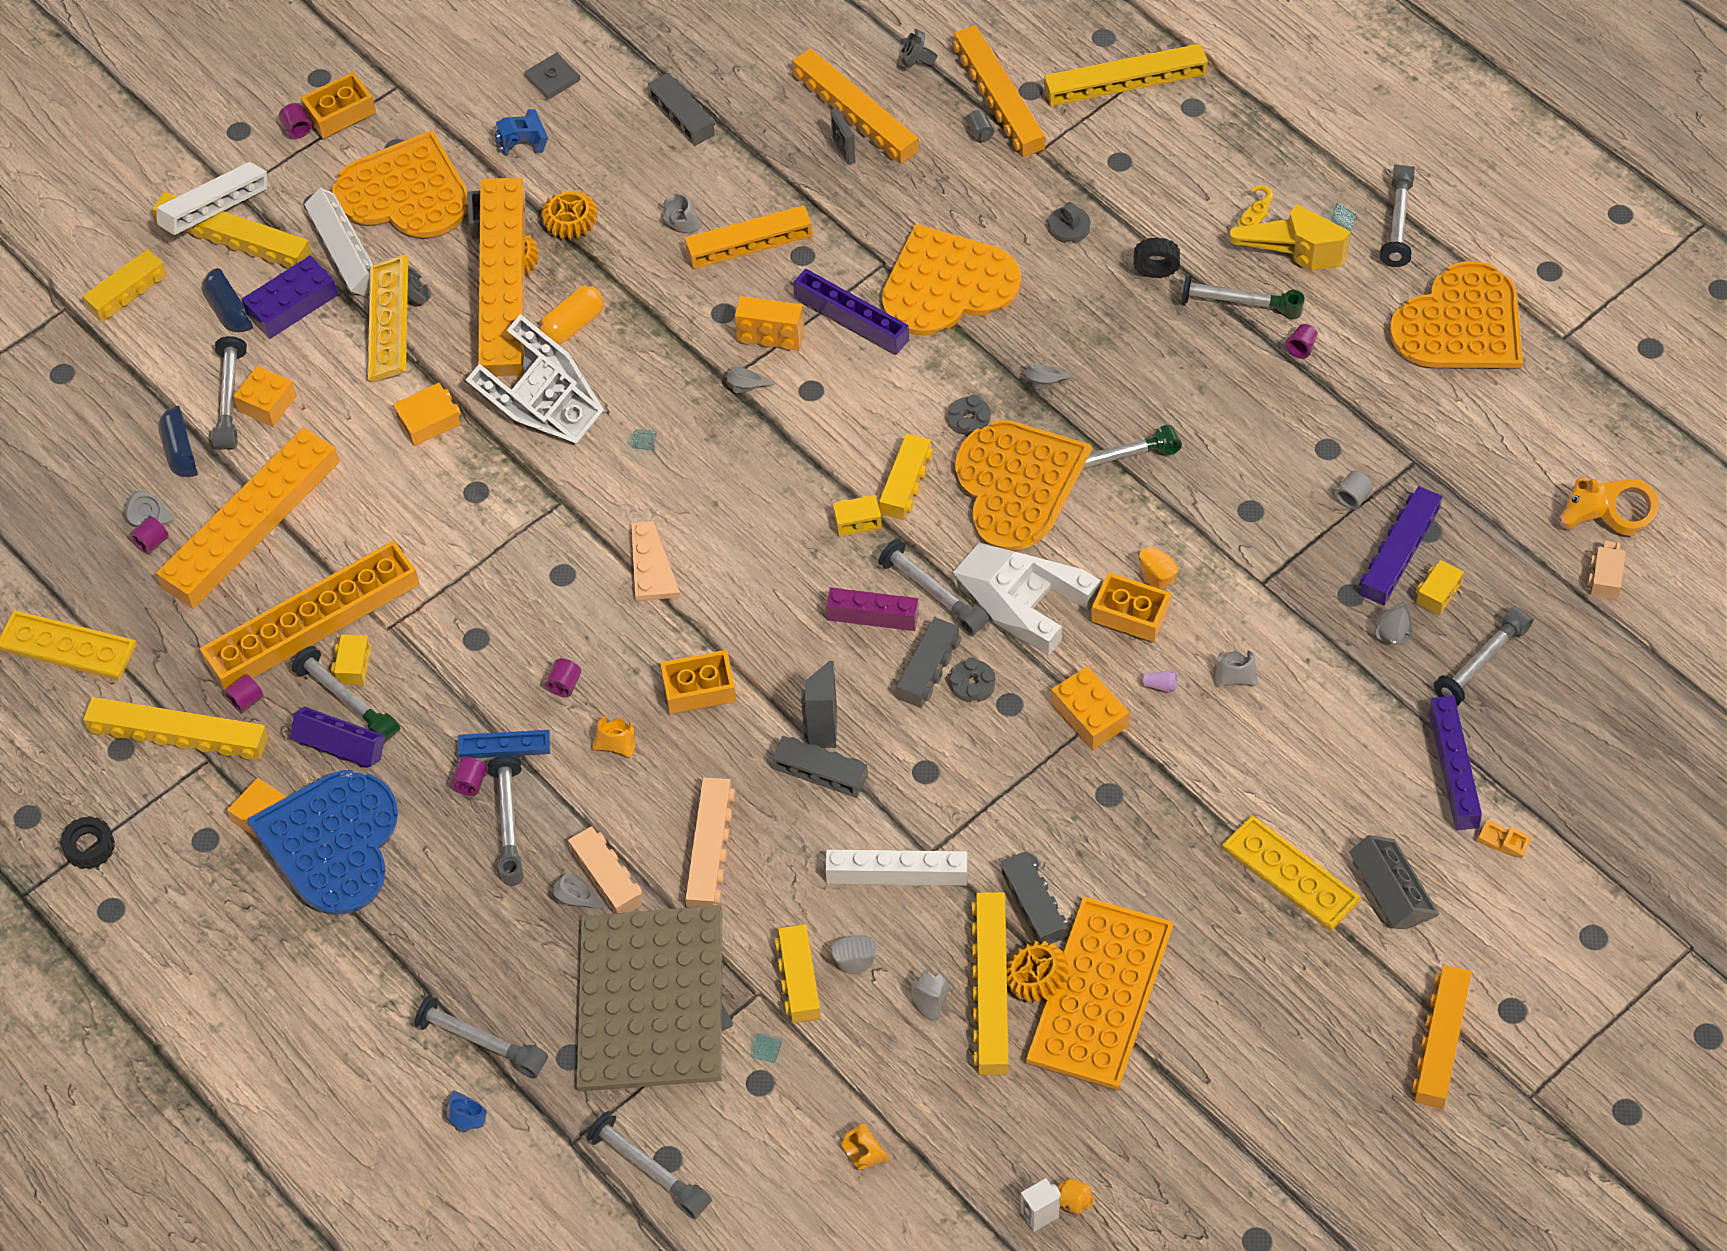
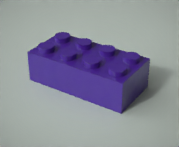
[241,255,338,339]

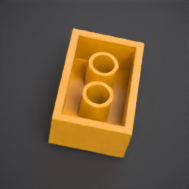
[300,71,376,139]
[735,296,805,350]
[1091,572,1171,643]
[660,650,737,714]
[1051,666,1130,750]

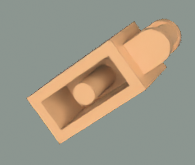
[1588,540,1625,600]

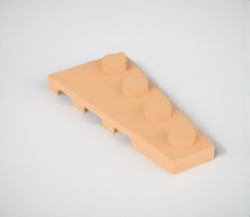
[631,521,680,601]

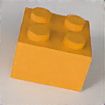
[233,366,297,427]

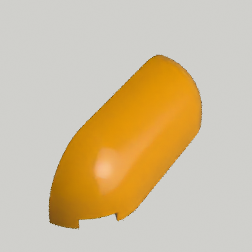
[540,285,604,345]

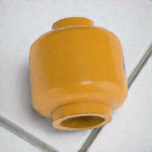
[1058,1178,1094,1215]

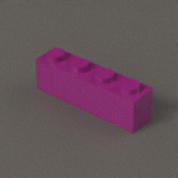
[826,587,919,631]

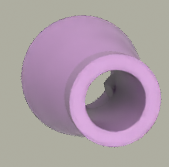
[1143,670,1178,693]

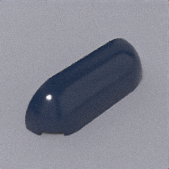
[202,268,253,332]
[159,406,198,477]

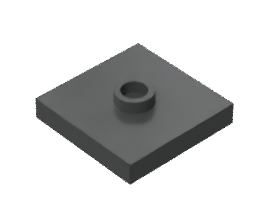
[524,52,581,100]
[830,108,856,165]

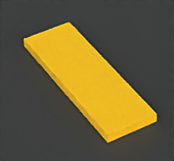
[368,255,408,382]
[0,610,137,681]
[1222,815,1362,932]

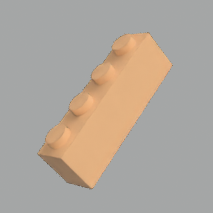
[568,826,643,913]

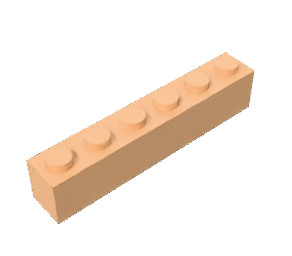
[686,777,735,908]

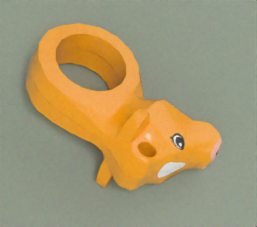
[1559,477,1659,536]

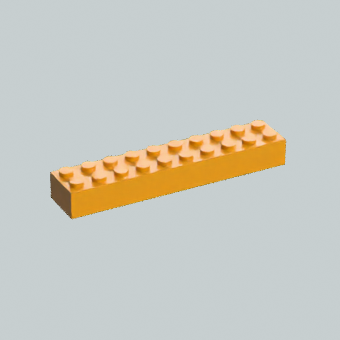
[478,177,525,377]
[156,427,340,609]
[200,540,420,690]

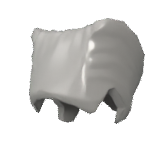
[663,193,701,233]
[1215,650,1258,687]
[832,935,877,974]
[911,970,950,1020]

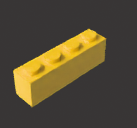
[82,249,167,322]
[879,433,934,520]
[775,924,821,1023]

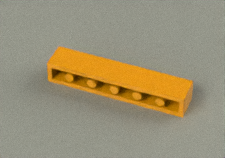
[685,205,813,269]
[1412,965,1472,1109]

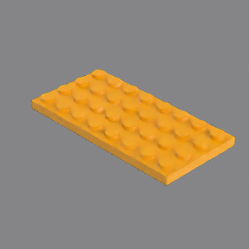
[1026,896,1174,1090]

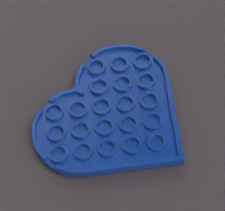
[247,770,398,914]

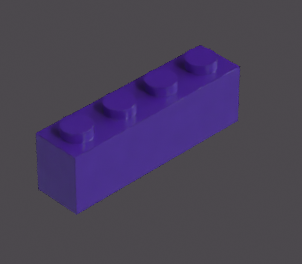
[290,707,385,767]

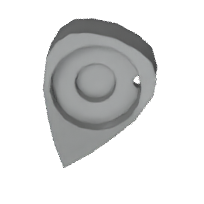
[1025,363,1073,390]
[726,366,775,393]
[125,490,175,526]
[1375,600,1413,644]
[553,874,604,909]

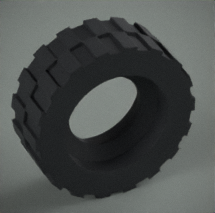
[1133,237,1180,278]
[60,816,115,869]

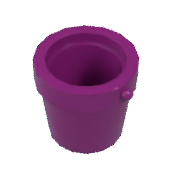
[1285,324,1318,359]

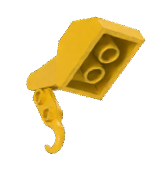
[1229,185,1351,271]

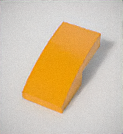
[1476,819,1532,858]

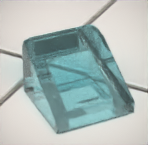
[1331,203,1356,231]
[631,429,657,450]
[752,1033,783,1063]

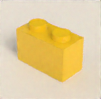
[833,495,882,537]
[1416,560,1464,615]
[332,635,371,686]

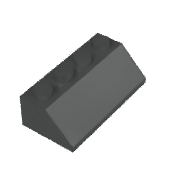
[801,661,837,748]
[1349,835,1439,929]

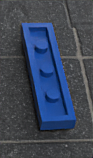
[458,730,550,759]

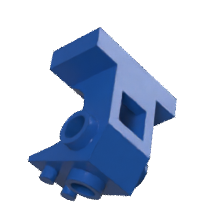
[494,109,548,156]

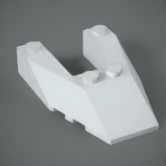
[466,314,604,444]
[953,543,1101,656]

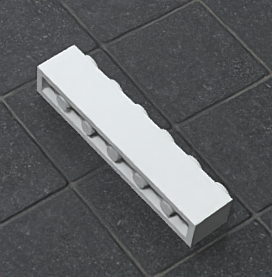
[157,162,267,235]
[304,188,373,296]
[826,850,967,886]

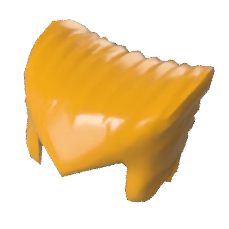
[1138,547,1179,590]
[592,716,636,757]
[841,1122,890,1170]

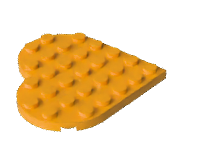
[332,130,468,238]
[882,224,1021,336]
[1390,261,1523,368]
[955,420,1093,551]

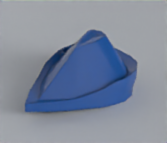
[447,1090,487,1133]

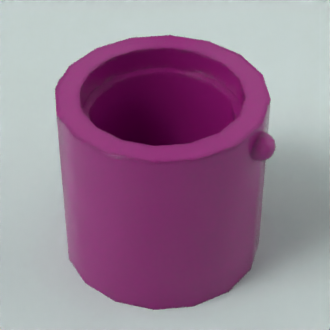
[279,103,313,139]
[130,516,169,554]
[544,658,582,697]
[224,674,264,713]
[450,757,487,796]

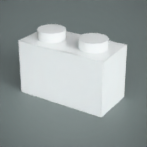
[1021,1178,1061,1232]

